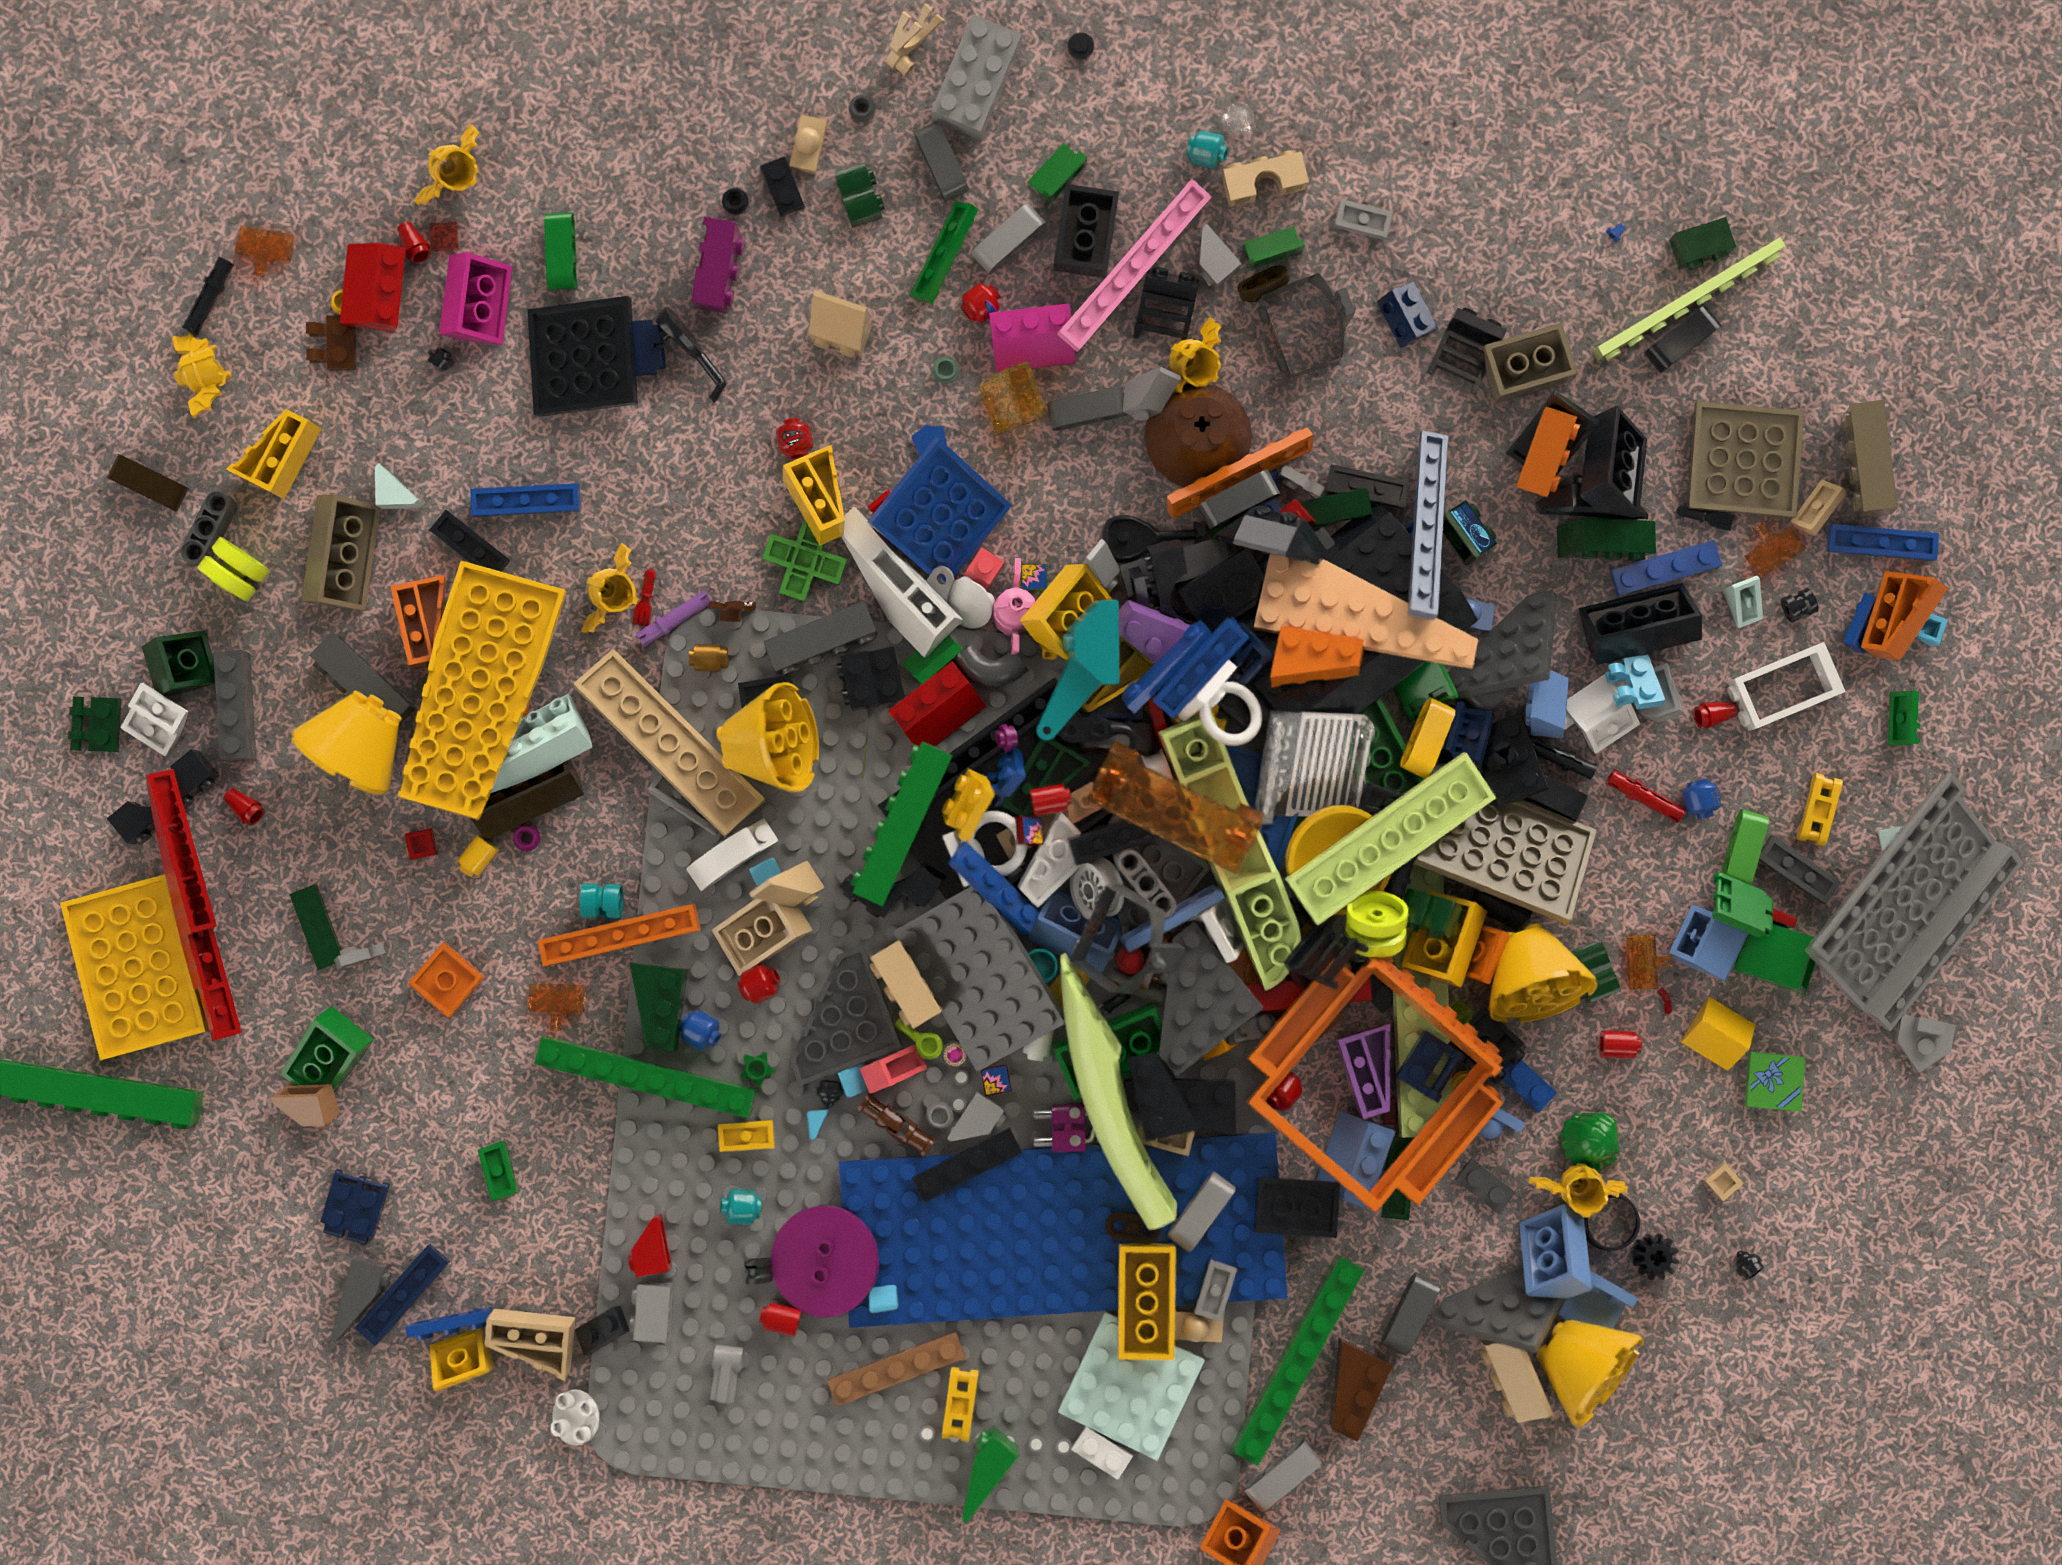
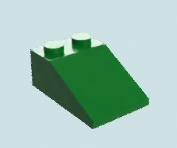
[280,1006,374,1093]
[962,1426,1019,1524]

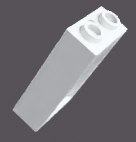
[1727,642,1846,731]

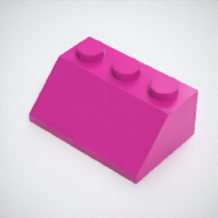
[439,252,513,345]
[989,303,1076,373]

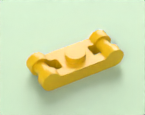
[1796,772,1843,847]
[942,1367,979,1442]

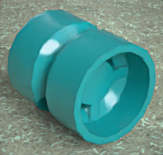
[580,883,624,919]
[1028,948,1058,983]

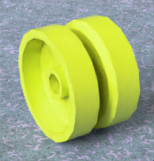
[197,536,270,602]
[1345,891,1408,958]

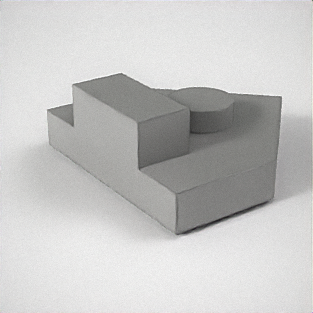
[1631,663,1684,723]
[1894,1015,1956,1073]

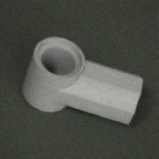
[711,1345,744,1403]

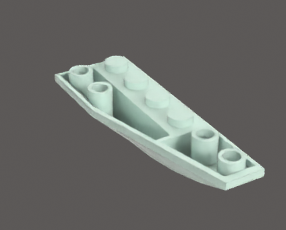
[491,693,592,793]

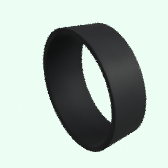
[1584,1193,1640,1251]

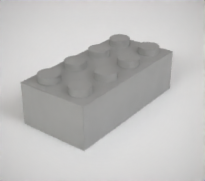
[931,14,1022,141]

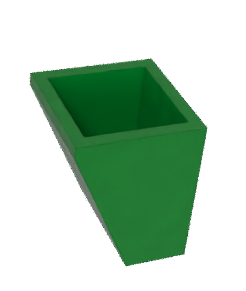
[1734,925,1816,996]

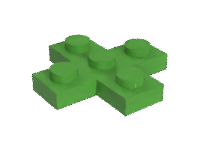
[762,519,848,602]

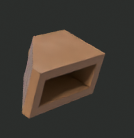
[271,1084,340,1129]

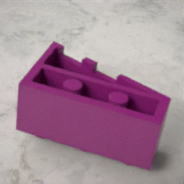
[691,216,745,314]

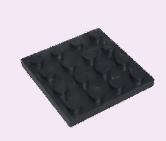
[527,296,638,417]

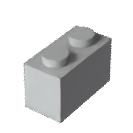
[630,1281,674,1343]

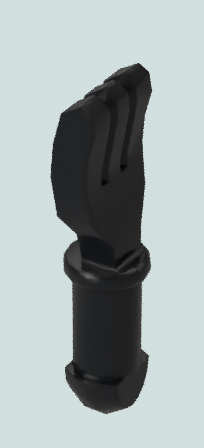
[1676,505,1735,531]
[1099,993,1131,1015]

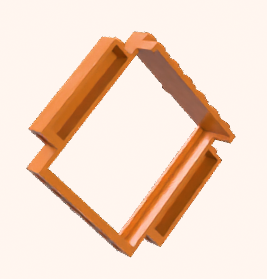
[1246,956,1503,1212]

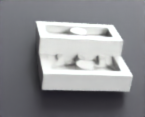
[120,683,188,757]

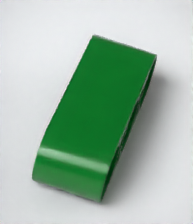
[544,212,577,290]

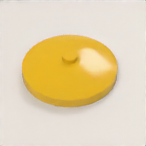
[1285,805,1391,915]

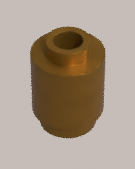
[689,644,728,671]

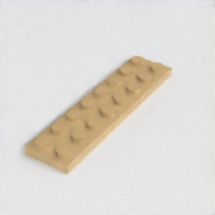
[573,649,765,838]

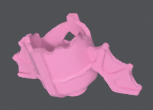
[991,558,1035,654]

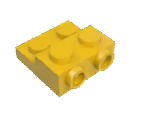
[942,768,995,842]

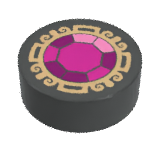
[941,1041,968,1068]

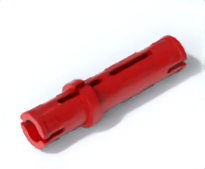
[1606,769,1686,823]

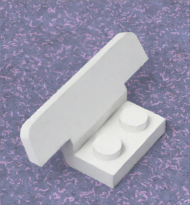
[1553,674,1640,754]

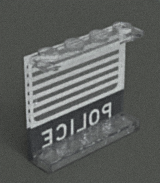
[1254,711,1375,824]

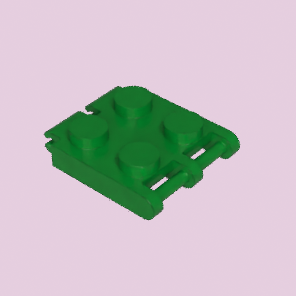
[1395,661,1458,721]
[1712,873,1773,938]

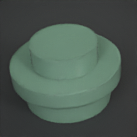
[932,357,959,384]

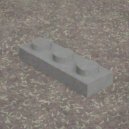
[648,773,719,836]

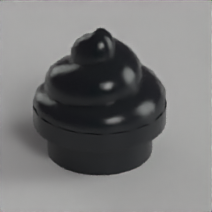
[816,1080,844,1109]
[1736,1251,1764,1280]

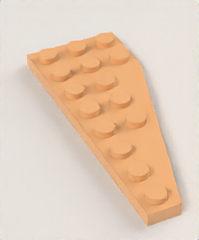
[1254,553,1478,669]

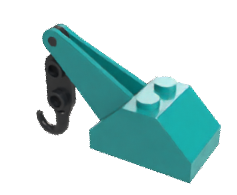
[1036,600,1138,757]

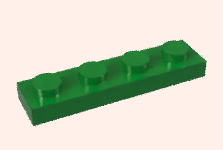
[909,201,979,304]

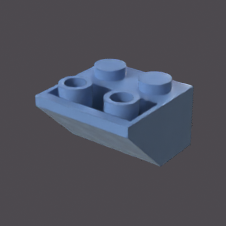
[1526,670,1569,738]
[1669,904,1748,982]

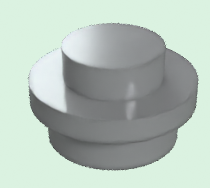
[926,1101,954,1129]

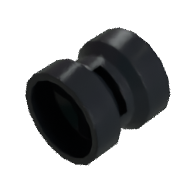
[1781,588,1819,623]

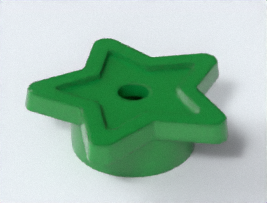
[740,1052,775,1087]

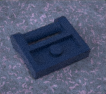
[1225,623,1275,696]
[1395,1030,1466,1103]

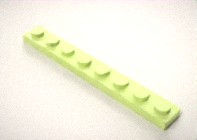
[1592,237,1786,361]

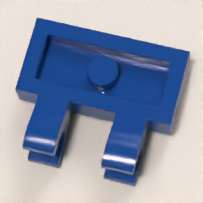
[984,747,1025,807]

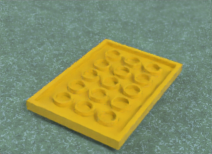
[60,874,209,1061]

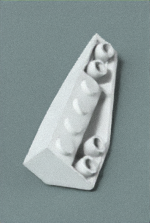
[841,506,963,658]

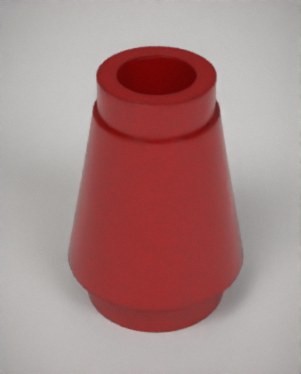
[397,222,431,263]
[1693,702,1737,729]
[223,788,265,826]

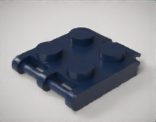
[633,319,666,376]
[320,1169,390,1245]

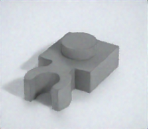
[1277,465,1324,499]
[334,943,385,970]

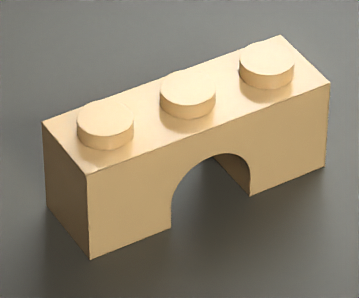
[1221,150,1309,207]

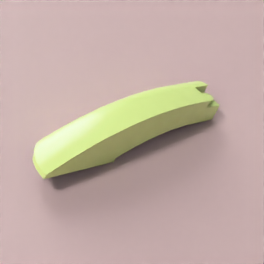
[1158,713,1300,991]
[1060,953,1177,1230]

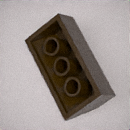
[471,759,584,841]

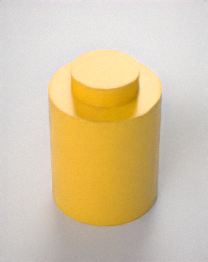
[457,834,499,877]

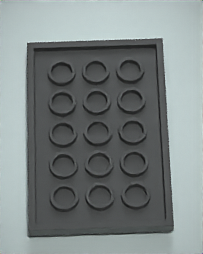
[893,886,1065,1072]

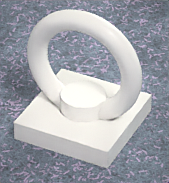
[1177,660,1262,745]
[943,811,1027,887]
[1168,899,1244,963]

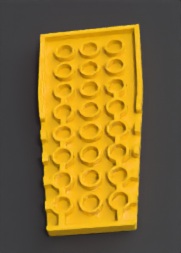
[398,561,567,820]

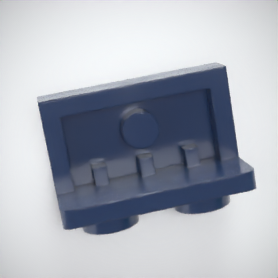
[1377,282,1438,348]
[1443,701,1495,765]

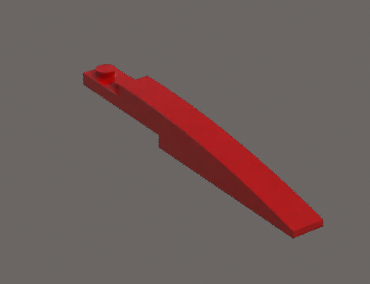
[145,769,242,1041]

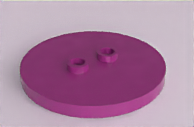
[771,1205,879,1317]

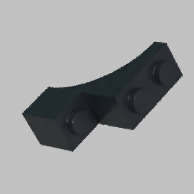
[839,861,947,918]

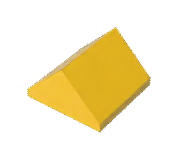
[1681,996,1756,1071]
[429,1328,495,1392]

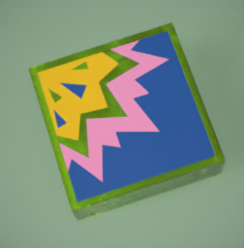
[1021,564,1048,592]

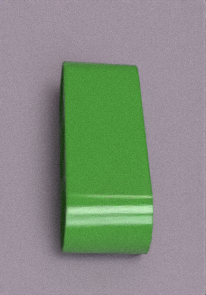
[1721,809,1769,885]

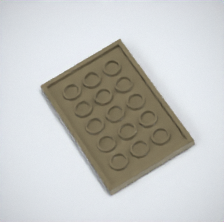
[1414,800,1597,925]

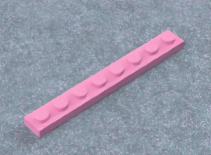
[1057,179,1212,352]

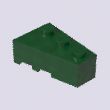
[1557,518,1656,561]
[1001,738,1091,816]
[630,962,688,1051]

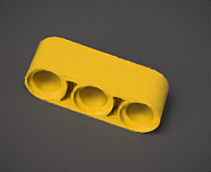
[1400,697,1455,779]

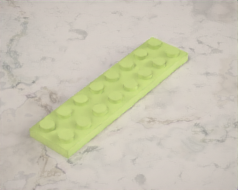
[1285,752,1496,925]

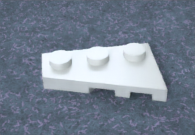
[1017,812,1083,908]

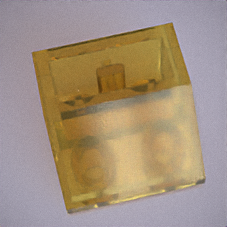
[978,361,1047,436]

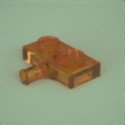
[235,225,295,277]
[1745,522,1806,578]
[1626,934,1673,990]
[528,984,585,1031]

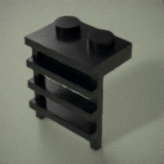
[1133,266,1200,341]
[1426,308,1507,395]
[1283,924,1369,990]

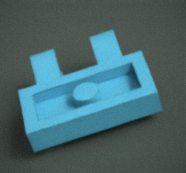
[1605,655,1665,710]

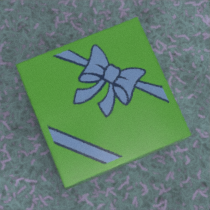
[1744,1052,1805,1112]

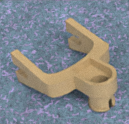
[885,3,944,77]

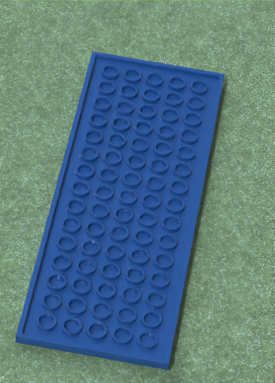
[839,1132,1288,1328]

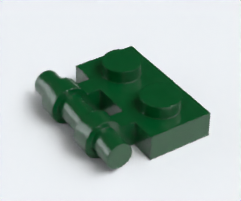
[68,696,121,752]

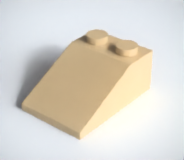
[809,290,872,358]
[712,899,813,976]

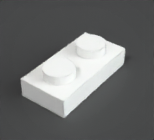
[1071,1426,1133,1480]

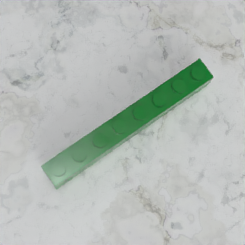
[534,1036,758,1118]
[0,1059,204,1129]
[1231,1254,1365,1466]

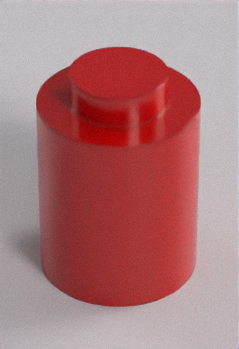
[1030,784,1072,817]
[1116,947,1144,974]
[1599,1030,1642,1059]
[759,1302,802,1337]

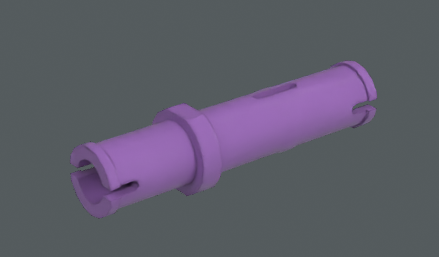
[635,590,711,647]

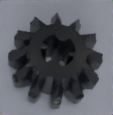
[1631,1233,1679,1280]

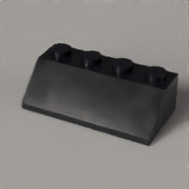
[1580,406,1647,518]
[1579,583,1702,665]

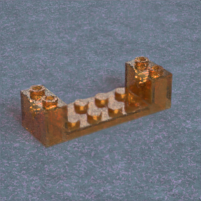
[1086,741,1264,874]

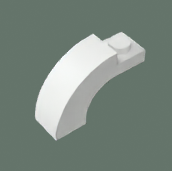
[686,818,779,891]

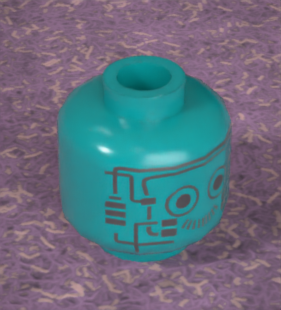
[1187,130,1229,169]
[720,1188,761,1225]

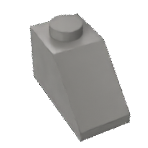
[1198,223,1242,291]
[1122,367,1181,421]
[1083,539,1120,594]
[947,1091,1006,1142]

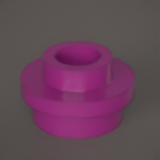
[996,724,1018,752]
[513,824,541,852]

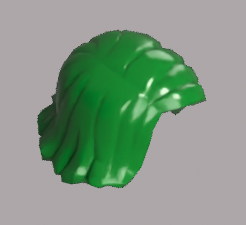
[1560,1113,1620,1170]

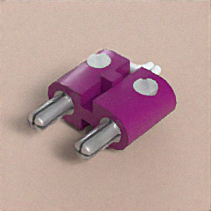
[1033,1103,1095,1152]

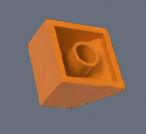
[1200,1499,1281,1565]

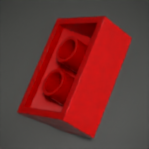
[339,243,406,333]
[888,661,986,747]

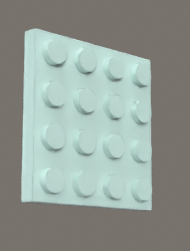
[1058,1311,1205,1461]

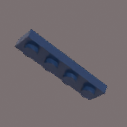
[355,1244,450,1346]

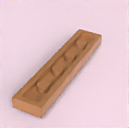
[827,1331,966,1407]

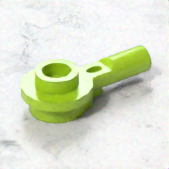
[894,1018,943,1060]

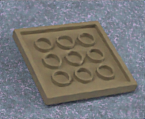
[1687,401,1804,518]

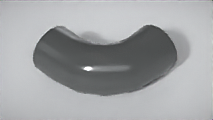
[953,644,1029,687]

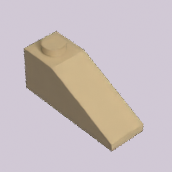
[749,861,825,907]

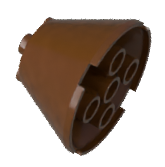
[1145,383,1252,487]

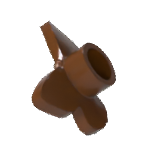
[708,601,756,622]

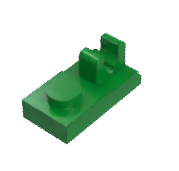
[1888,691,1920,746]
[478,1141,519,1202]

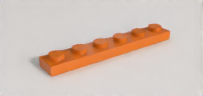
[1167,427,1313,519]
[537,904,701,967]

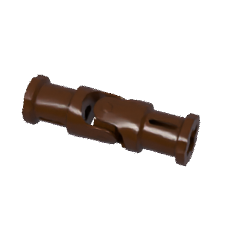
[856,1092,937,1158]

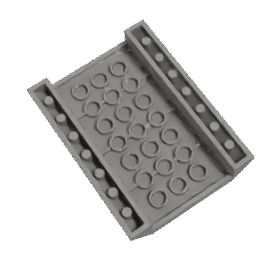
[1805,772,2024,1032]

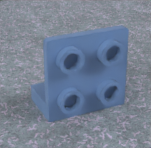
[1558,1271,1638,1329]

